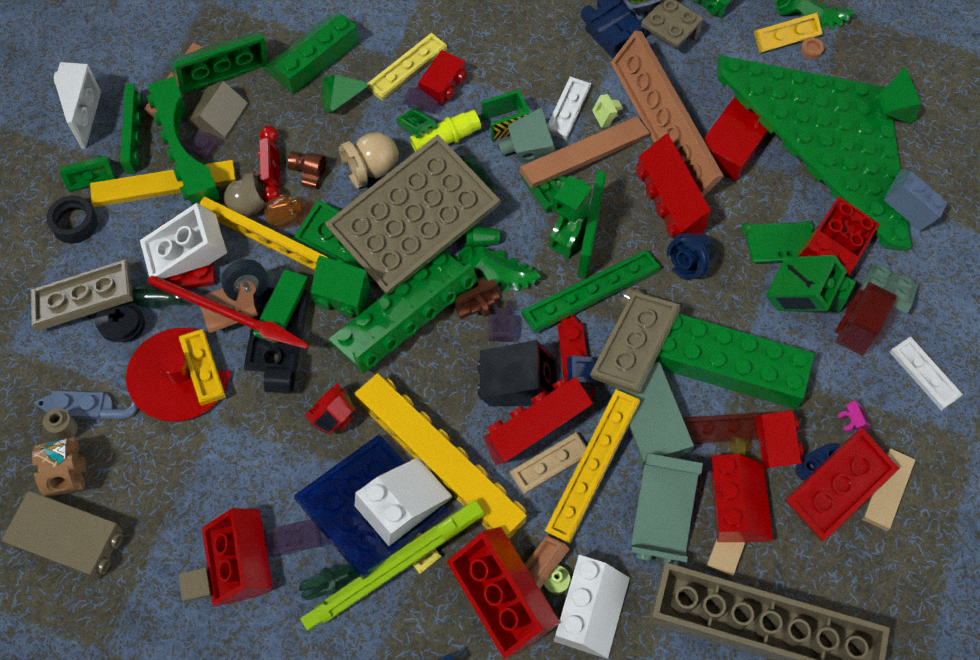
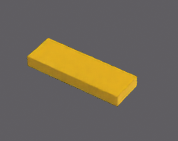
[754,13,823,53]
[179,329,226,406]

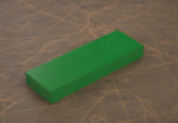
[253,269,309,344]

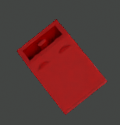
[797,196,880,277]

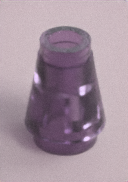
[404,86,440,114]

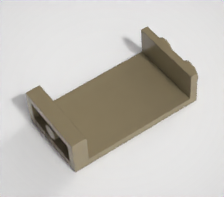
[1,491,123,581]

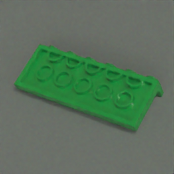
[328,251,478,374]

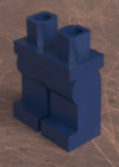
[581,0,647,59]

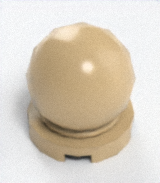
[339,132,399,188]

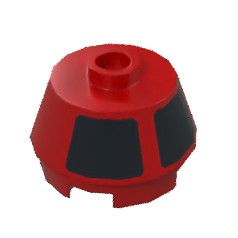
[304,383,356,435]

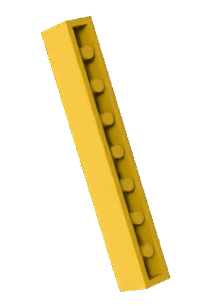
[354,373,527,539]

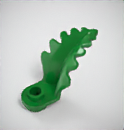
[775,0,855,30]
[457,246,541,292]

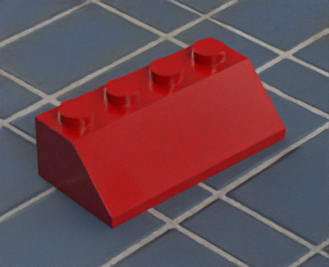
[635,134,711,238]
[483,376,593,465]

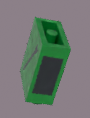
[765,255,847,311]

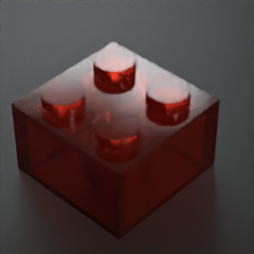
[834,282,897,356]

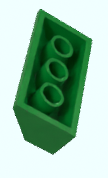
[263,13,359,95]
[169,32,267,94]

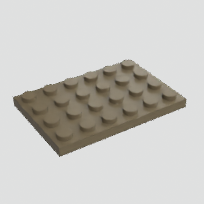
[325,134,501,296]

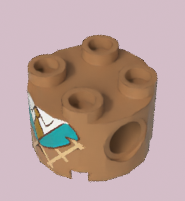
[32,437,87,497]

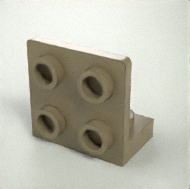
[641,0,703,48]

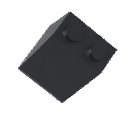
[477,340,557,407]

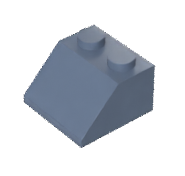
[884,169,948,231]

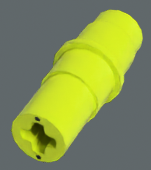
[409,109,481,152]

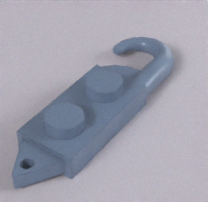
[34,390,138,420]

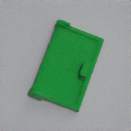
[742,221,814,263]

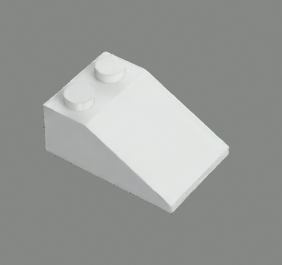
[54,62,101,149]
[140,203,227,279]
[354,457,452,546]

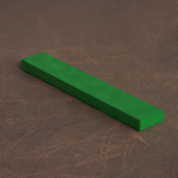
[521,249,661,334]

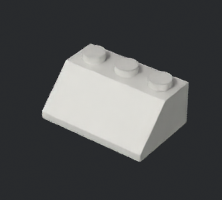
[553,555,630,659]

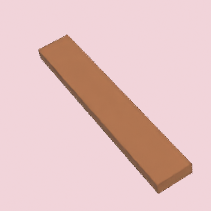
[519,116,650,189]

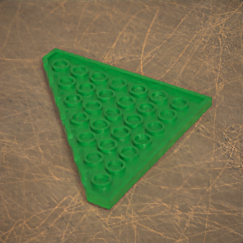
[717,55,912,251]

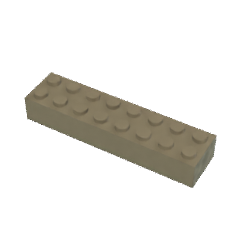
[648,562,890,660]

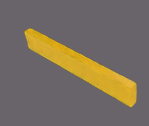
[90,160,236,207]
[200,196,328,270]
[545,389,640,544]

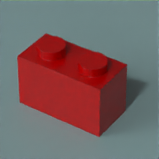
[418,50,467,106]
[754,410,803,468]

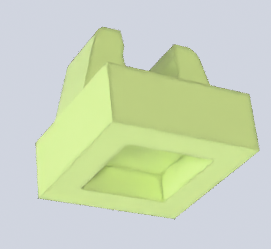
[592,94,623,128]

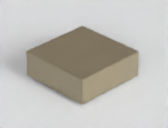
[178,568,211,603]

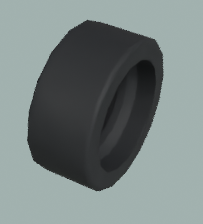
[46,195,98,244]

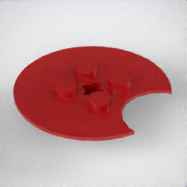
[126,328,230,422]

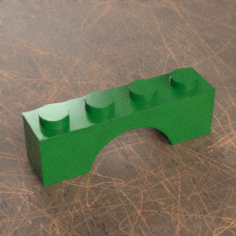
[548,175,592,259]

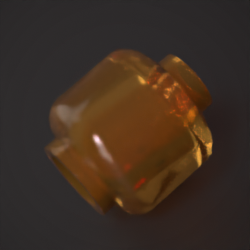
[264,194,302,229]

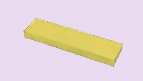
[367,33,447,101]

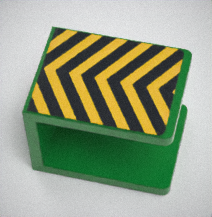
[481,89,530,141]

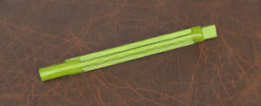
[300,499,485,631]

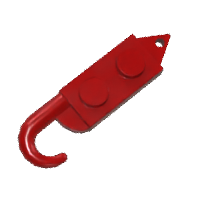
[557,315,596,401]

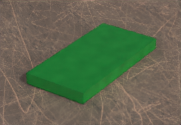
[577,170,607,279]
[292,200,376,285]

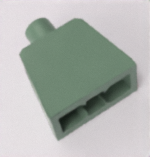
[498,108,556,163]

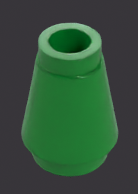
[463,225,500,248]

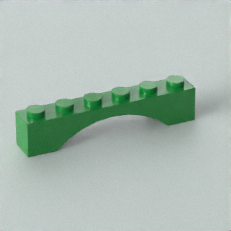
[146,76,221,205]

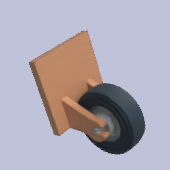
[200,259,268,333]

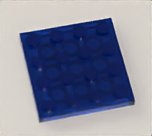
[294,434,448,580]

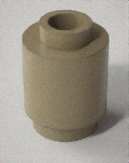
[43,408,78,440]

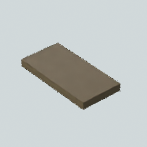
[31,259,133,332]
[590,291,681,394]

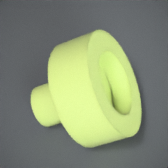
[543,565,570,595]

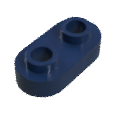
[795,444,840,481]

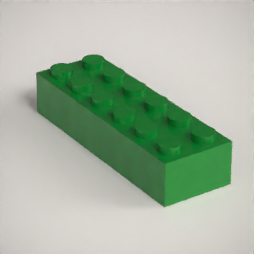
[654,314,814,410]

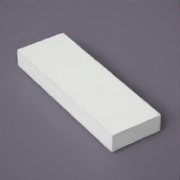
[547,77,591,140]
[890,336,963,411]

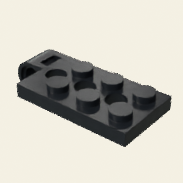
[244,287,309,394]

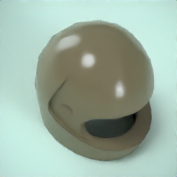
[224,172,267,217]

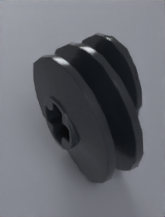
[95,301,145,343]

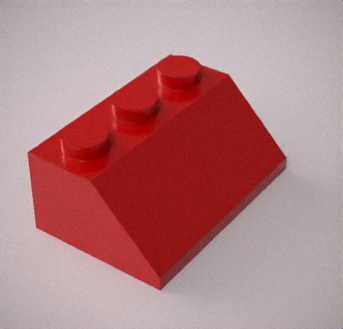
[710,454,773,543]
[202,508,273,607]

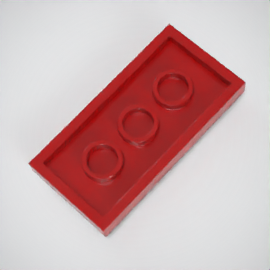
[784,428,899,541]

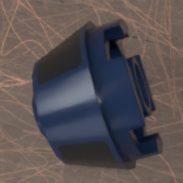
[667,233,717,280]

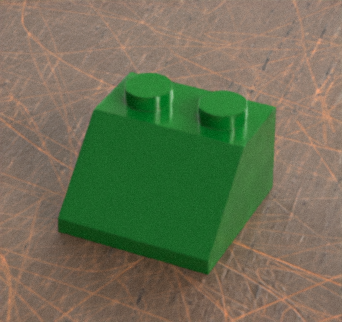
[311,255,371,317]

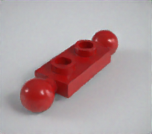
[258,126,281,205]

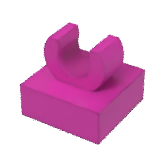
[837,400,872,432]

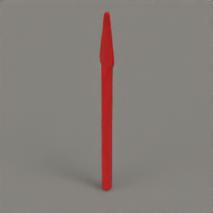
[148,276,309,349]

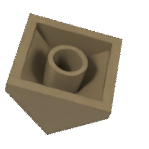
[185,81,248,139]

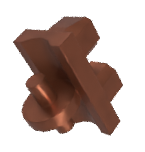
[454,277,500,319]

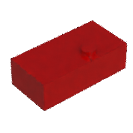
[703,97,770,182]
[446,527,560,659]

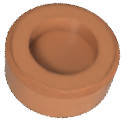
[800,37,824,60]

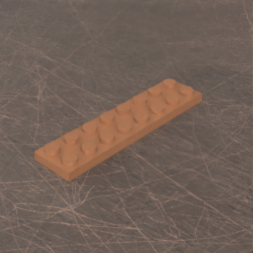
[610,31,724,197]

